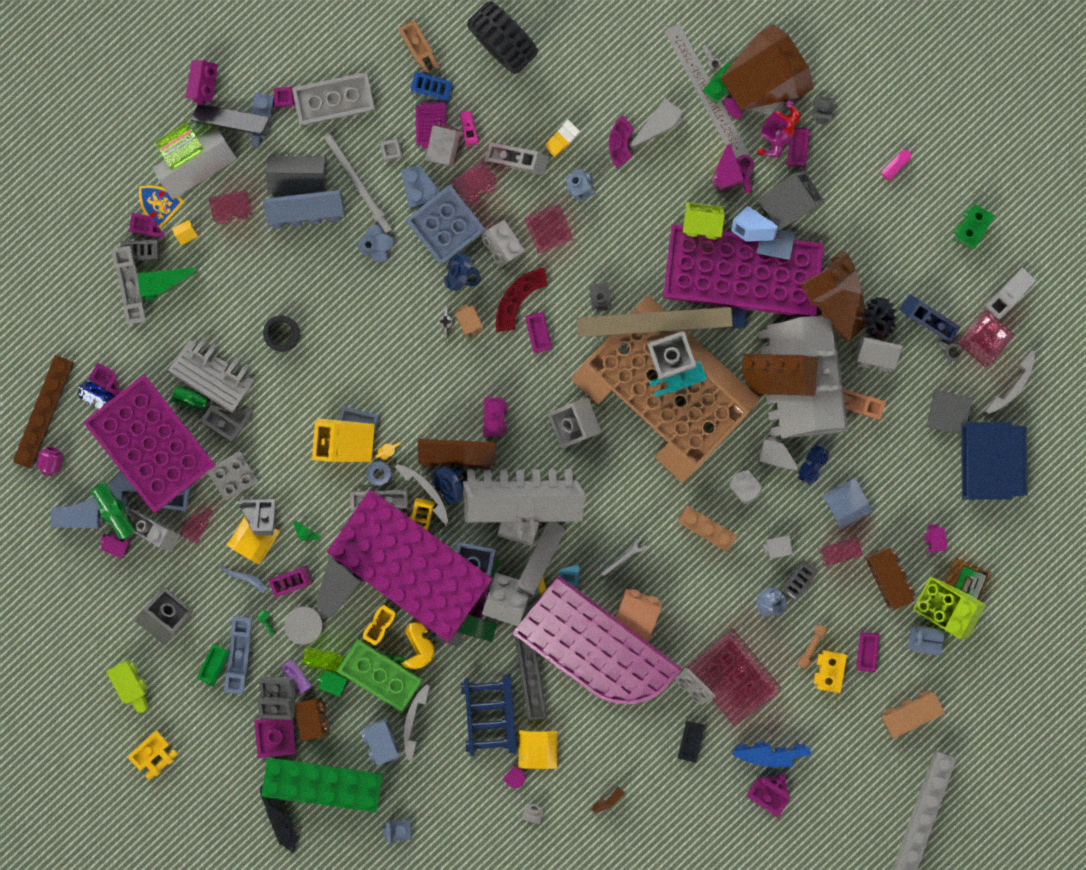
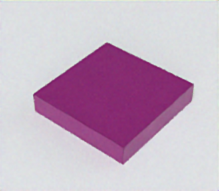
[254,718,297,758]

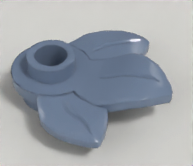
[358,224,396,262]

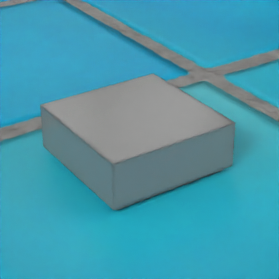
[379,138,403,162]

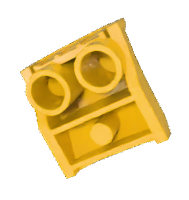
[227,516,281,565]
[518,730,557,769]

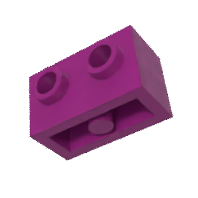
[483,397,508,437]

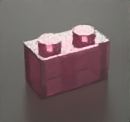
[208,190,253,225]
[818,536,863,567]

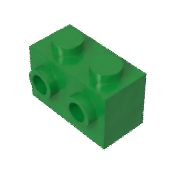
[953,204,995,250]

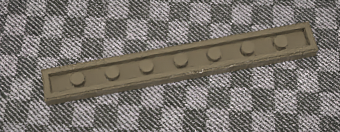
[577,307,733,337]

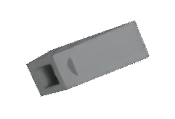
[981,267,1036,321]
[125,506,180,552]

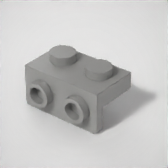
[481,220,526,268]

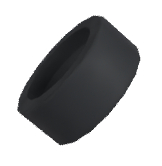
[263,315,300,352]

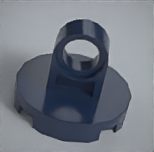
[444,253,481,291]
[432,466,467,504]

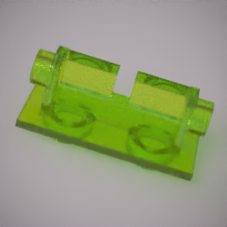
[302,646,344,672]

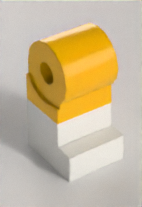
[544,120,580,157]

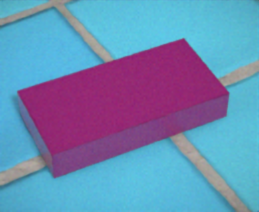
[786,127,810,168]
[525,312,552,353]
[856,632,880,672]

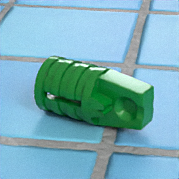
[171,386,208,410]

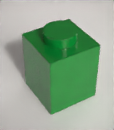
[317,669,348,697]

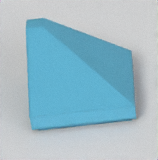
[560,565,579,588]

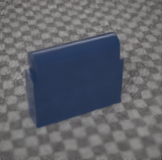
[961,422,1028,500]

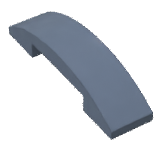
[224,616,252,694]

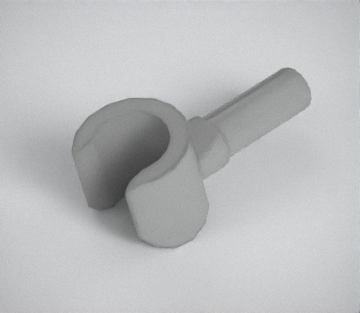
[702,45,721,70]

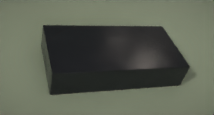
[677,720,705,763]

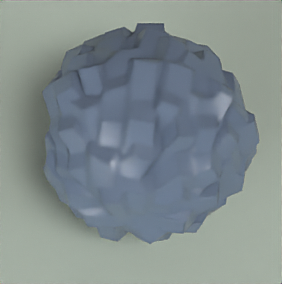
[756,587,787,617]

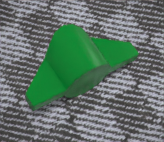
[293,520,321,541]

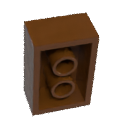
[864,547,916,610]

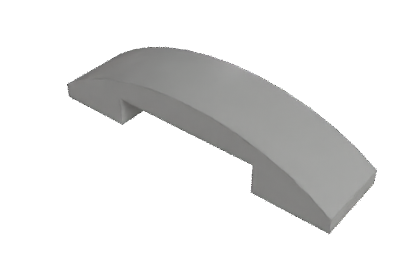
[111,246,146,325]
[983,350,1035,414]
[395,464,449,525]
[404,683,431,761]

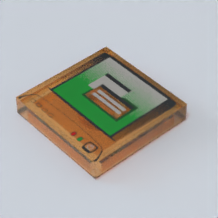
[944,557,991,601]

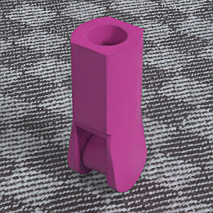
[459,111,479,147]
[881,150,911,181]

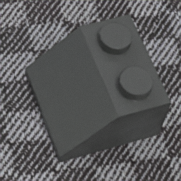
[135,587,193,645]

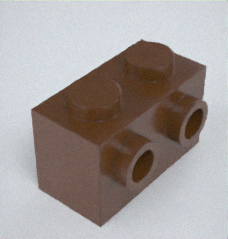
[295,697,330,741]

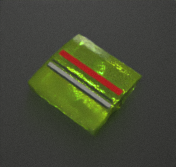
[155,122,204,169]

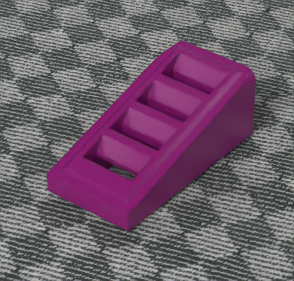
[268,566,313,598]

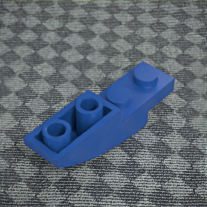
[731,741,811,767]

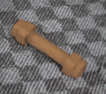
[797,624,828,670]

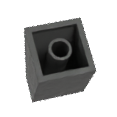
[758,170,825,231]
[315,556,363,618]

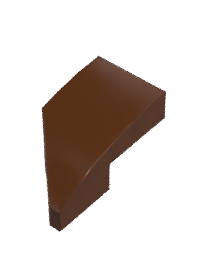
[591,786,625,813]

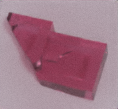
[180,509,214,544]

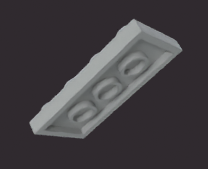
[292,72,375,126]

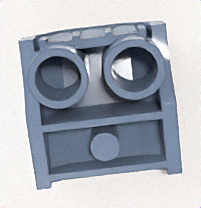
[822,478,873,530]

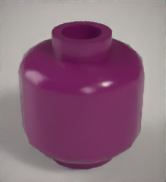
[36,446,64,476]

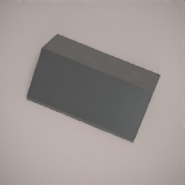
[266,156,326,195]

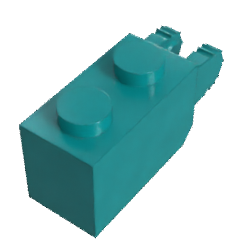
[649,361,707,397]

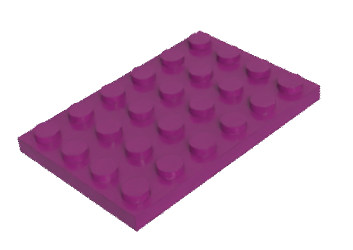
[83,374,216,513]

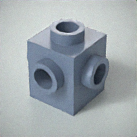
[565,169,596,202]

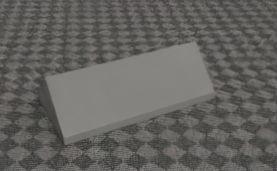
[152,127,237,200]

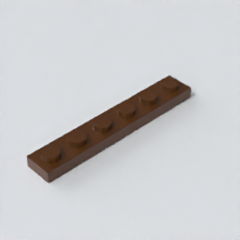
[13,355,74,469]

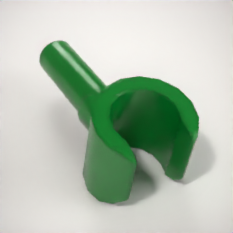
[258,609,275,636]

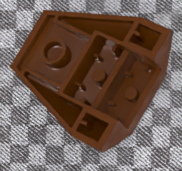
[720,24,814,111]

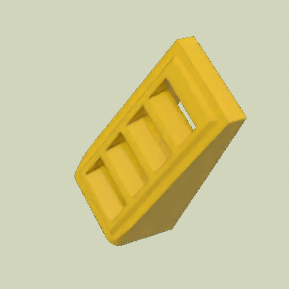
[411,498,434,531]

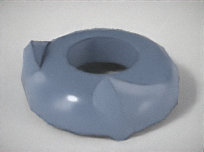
[366,461,392,486]

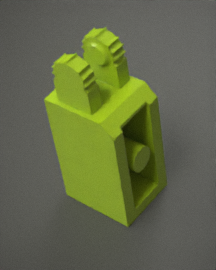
[106,659,149,713]

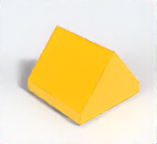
[172,220,198,246]

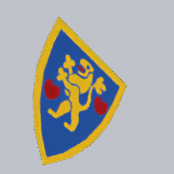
[139,185,184,229]

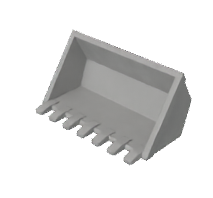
[463,469,586,538]

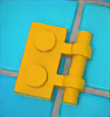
[127,730,179,780]

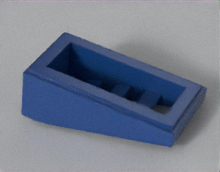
[411,72,453,101]

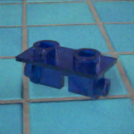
[77,381,115,409]
[797,445,829,486]

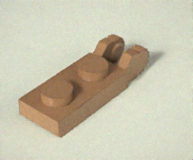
[398,20,440,75]

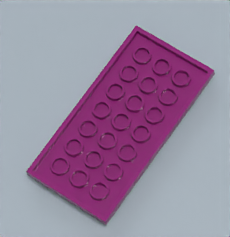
[663,224,824,317]
[327,489,493,642]

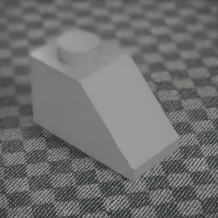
[758,437,798,471]

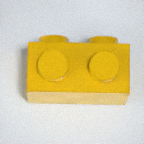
[813,650,847,693]

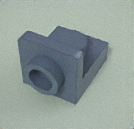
[383,820,411,842]

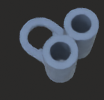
[907,626,945,656]

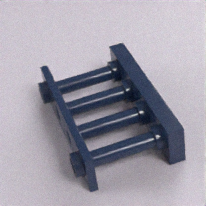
[461,674,517,757]

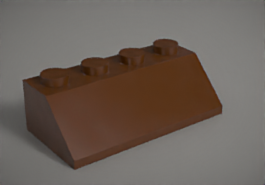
[742,354,818,396]
[418,439,496,470]

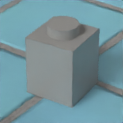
[762,535,793,559]

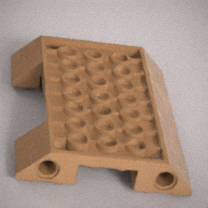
[570,295,760,483]

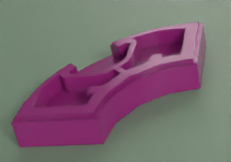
[609,115,635,169]

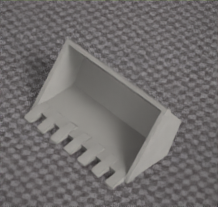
[758,316,848,439]

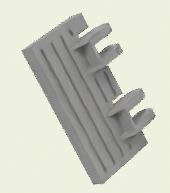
[168,337,254,413]

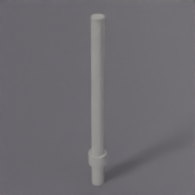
[324,134,392,234]

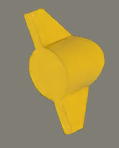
[375,442,401,460]

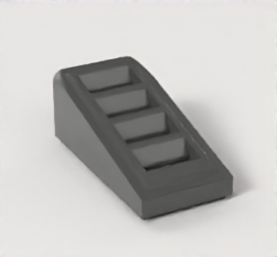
[120,240,159,261]
[780,559,819,602]

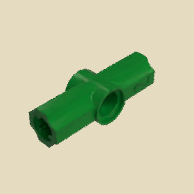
[90,482,135,539]

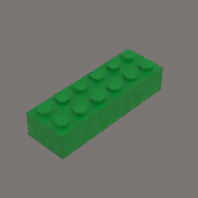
[261,757,383,813]

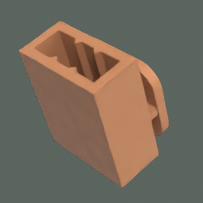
[615,589,662,642]

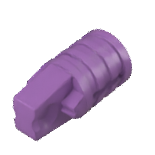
[281,660,313,696]

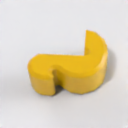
[400,622,435,669]

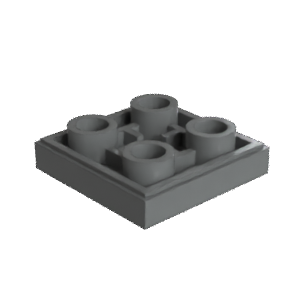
[926,390,972,435]

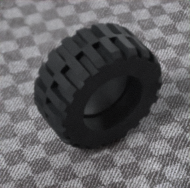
[467,1,538,74]

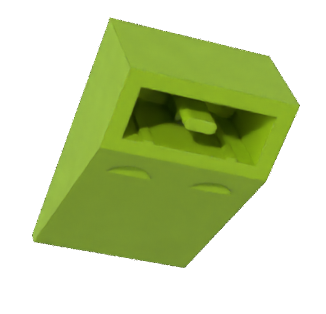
[913,576,986,639]

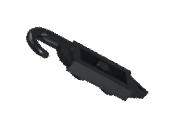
[260,783,298,853]

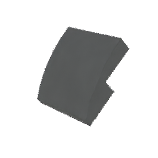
[257,677,296,720]

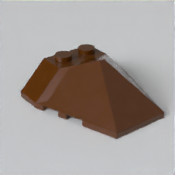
[801,250,866,343]

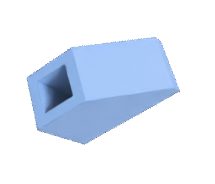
[731,206,778,241]

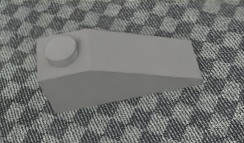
[630,99,683,149]
[485,142,549,176]

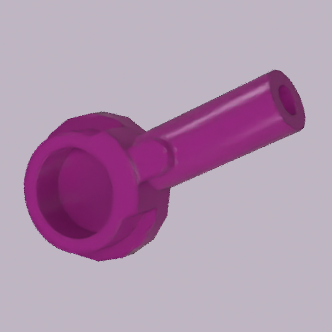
[736,155,754,193]

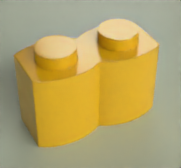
[363,604,396,645]

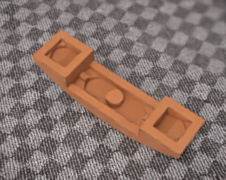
[843,388,886,420]

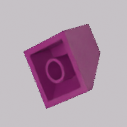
[711,144,744,193]

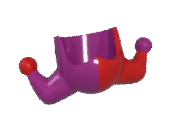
[757,100,801,158]

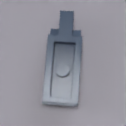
[248,93,274,148]

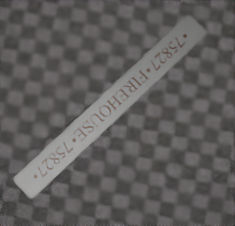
[665,24,750,159]

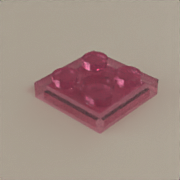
[524,204,574,254]

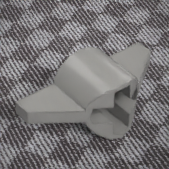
[439,307,453,338]

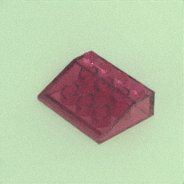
[686,628,781,727]

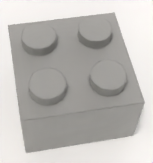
[482,572,529,626]

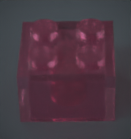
[452,160,497,205]

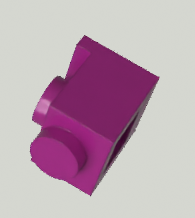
[924,524,948,553]
[100,533,132,559]

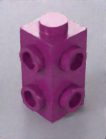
[185,60,218,105]

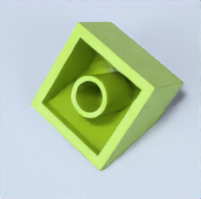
[683,202,725,239]

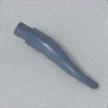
[220,565,268,594]

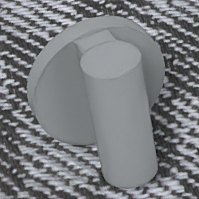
[521,804,543,825]

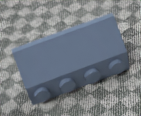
[263,190,345,229]

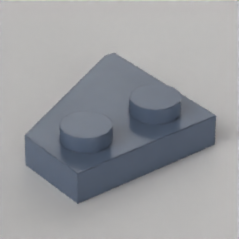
[401,166,440,208]

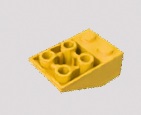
[312,418,375,462]

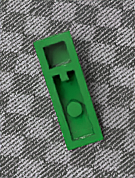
[137,267,198,301]

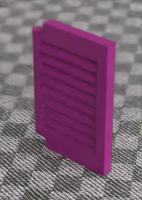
[415,102,446,149]

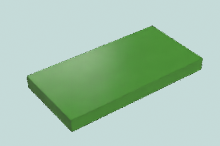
[337,639,423,712]

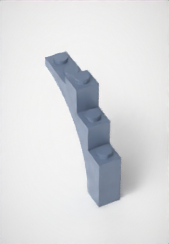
[51,470,136,529]

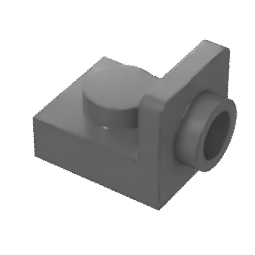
[811,96,834,125]

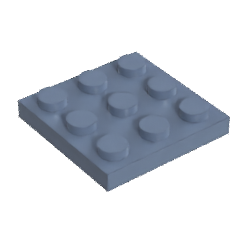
[405,184,486,265]

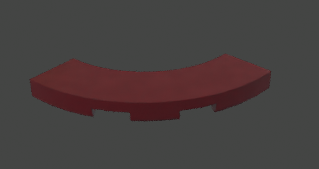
[496,267,547,333]

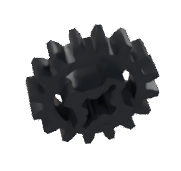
[863,297,897,339]

